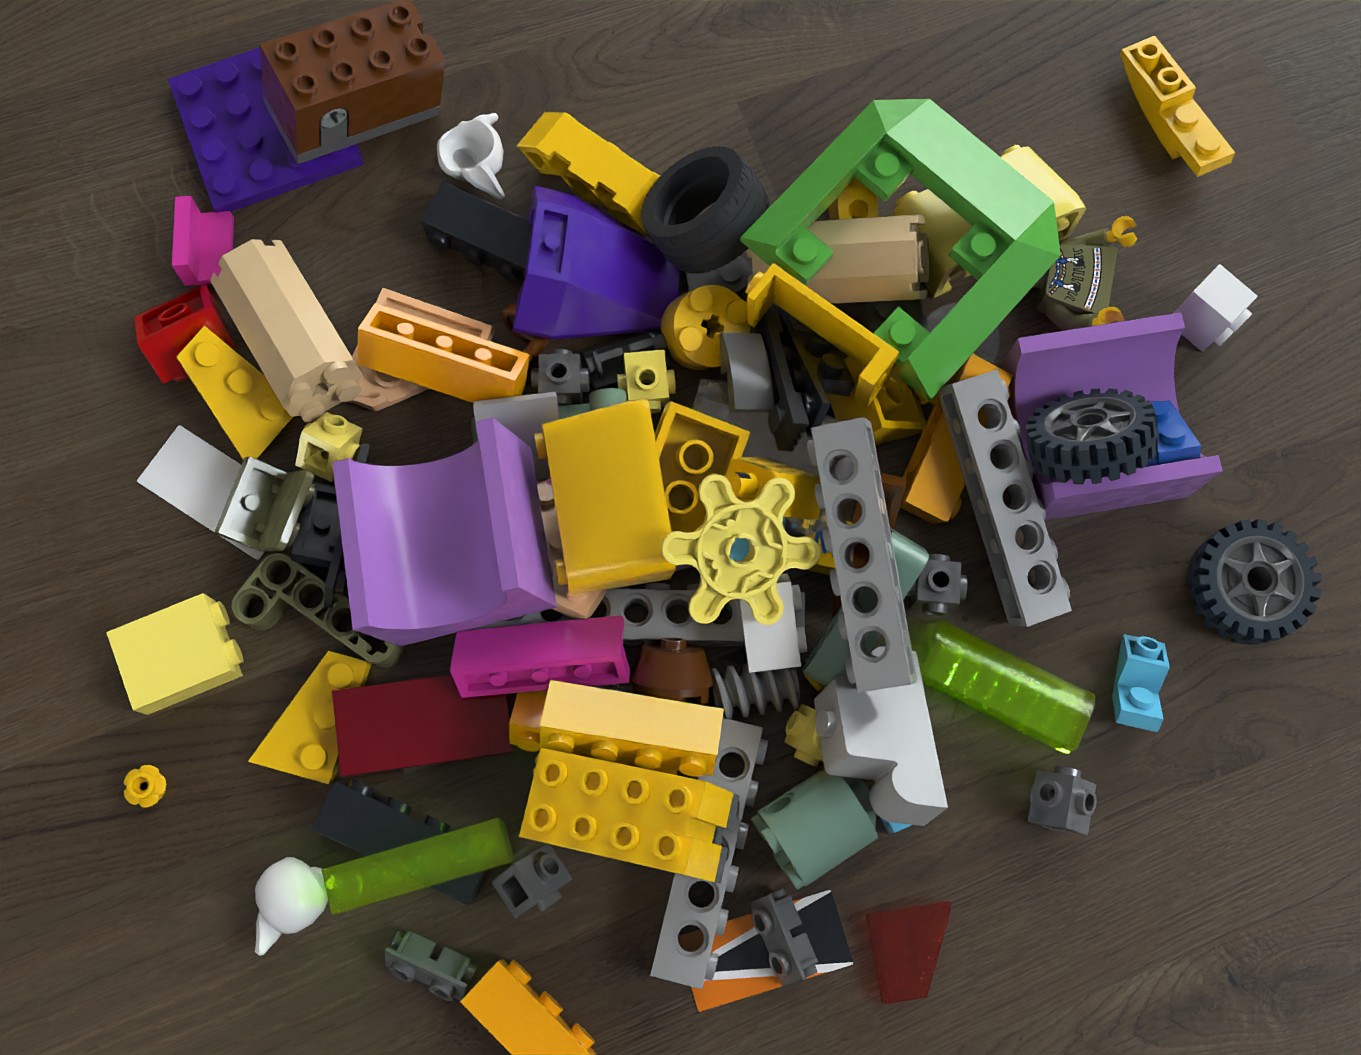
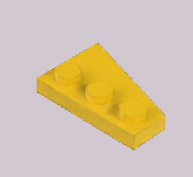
[176,326,293,461]
[248,651,371,785]

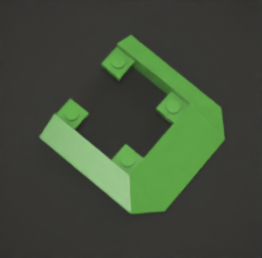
[740,99,1061,402]

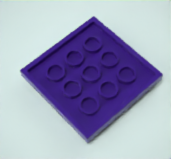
[168,47,364,213]

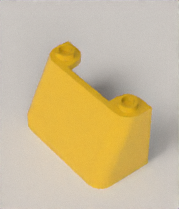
[534,398,676,595]

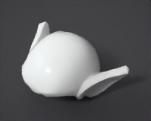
[437,113,505,200]
[255,857,347,956]

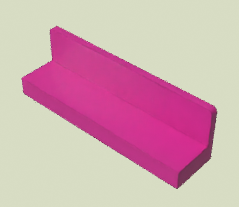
[450,616,630,698]

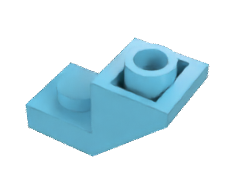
[1112,634,1170,732]

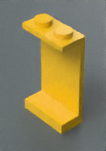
[746,263,899,408]

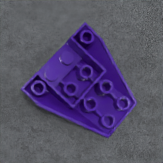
[512,185,680,340]

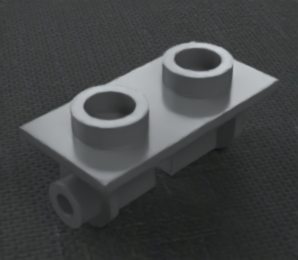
[583,330,671,390]
[749,889,818,986]
[385,930,478,1001]

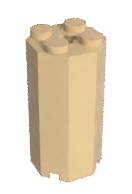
[746,214,929,306]
[210,239,363,422]

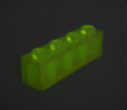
[321,818,515,915]

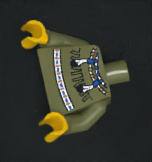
[1033,216,1137,331]

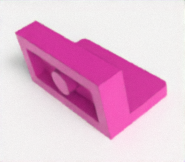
[172,196,234,286]

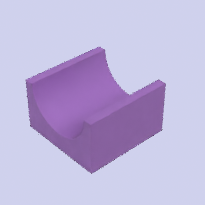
[999,312,1223,521]
[332,417,557,646]

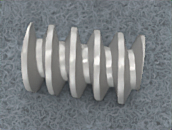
[710,663,800,720]

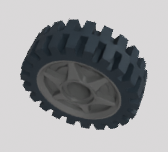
[1026,388,1158,485]
[1187,519,1322,645]

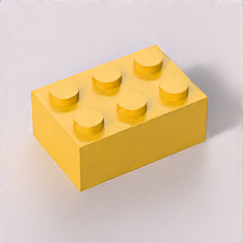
[654,402,750,533]

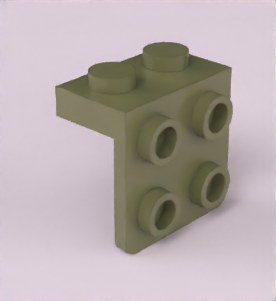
[214,456,315,551]

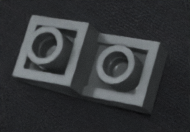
[719,332,774,413]

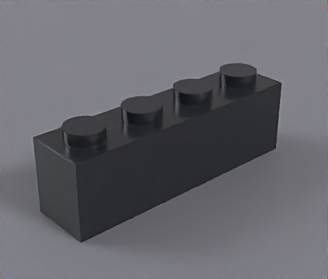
[421,182,532,282]
[311,778,496,905]

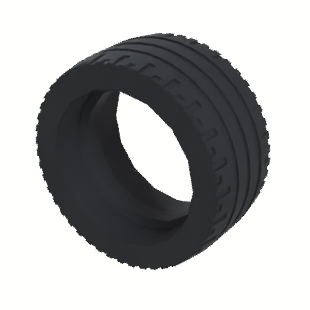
[641,146,770,274]

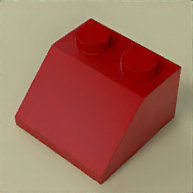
[134,284,237,384]

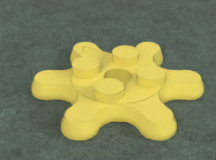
[661,474,820,625]

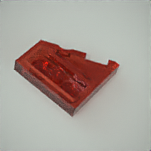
[866,901,951,1004]

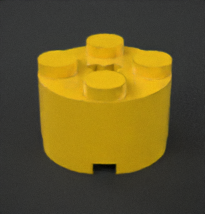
[661,285,751,370]

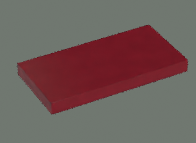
[332,675,513,777]

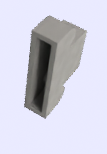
[814,646,948,826]

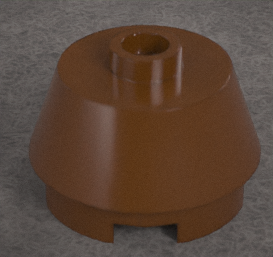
[629,637,714,704]

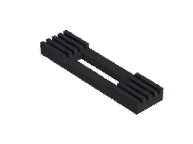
[750,303,809,452]

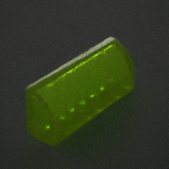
[919,620,1095,753]

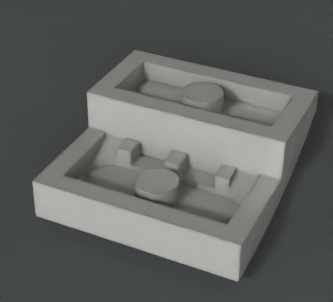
[473,392,560,481]

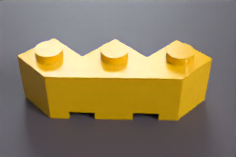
[517,112,660,236]

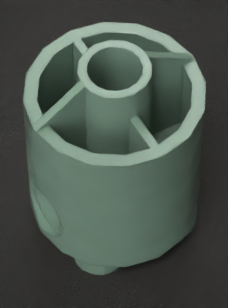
[751,768,878,890]

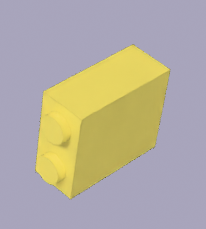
[106,593,243,715]

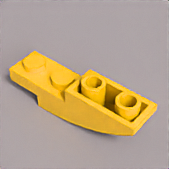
[1120,36,1235,177]

